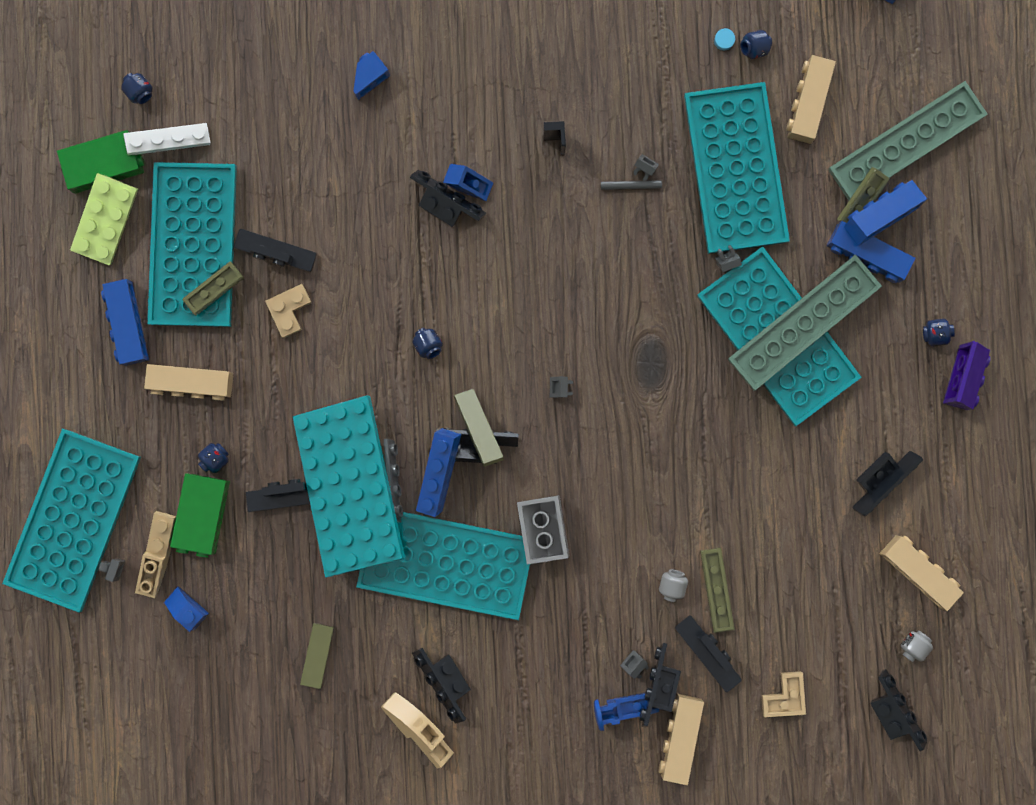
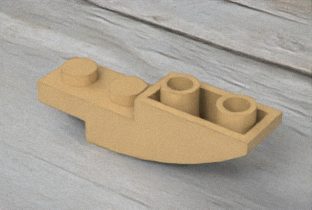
[135,511,176,598]
[381,692,454,769]

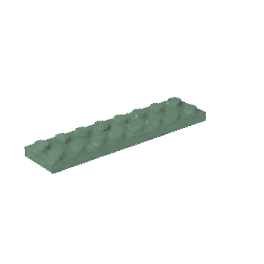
[828,81,988,200]
[727,255,882,391]

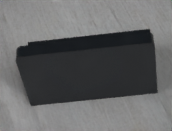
[543,121,566,156]

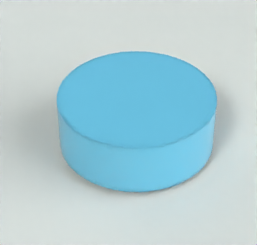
[714,28,735,51]

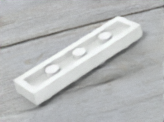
[124,123,211,156]

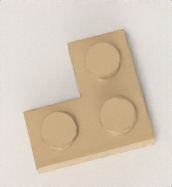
[265,284,312,339]
[761,671,806,717]

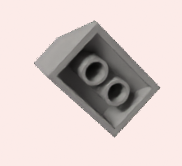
[517,495,570,564]

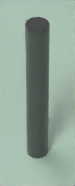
[601,180,662,190]

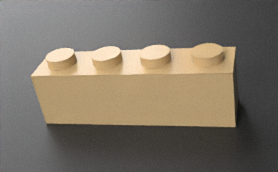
[786,55,836,144]
[144,364,233,401]
[879,535,964,611]
[659,694,704,785]

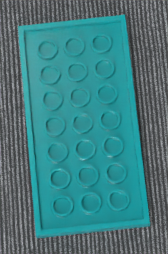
[684,82,790,254]
[147,162,237,327]
[696,246,862,426]
[293,395,405,578]
[2,428,141,613]
[356,512,530,620]

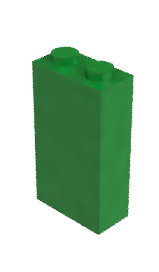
[57,130,145,194]
[170,473,230,558]

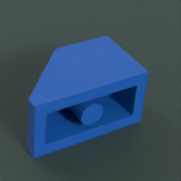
[354,51,390,100]
[443,164,493,201]
[164,586,209,632]

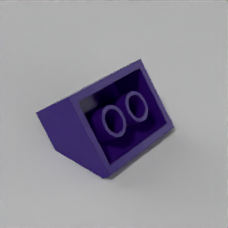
[943,341,990,410]

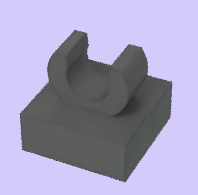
[634,154,659,181]
[715,245,742,272]
[549,376,573,398]
[98,558,126,582]
[620,650,649,679]

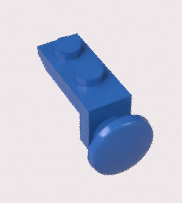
[594,693,659,731]

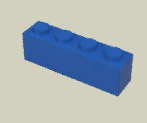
[844,180,927,245]
[826,221,915,283]
[101,279,149,366]
[416,428,461,517]

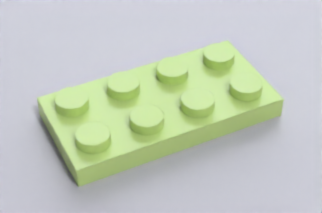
[70,173,138,266]

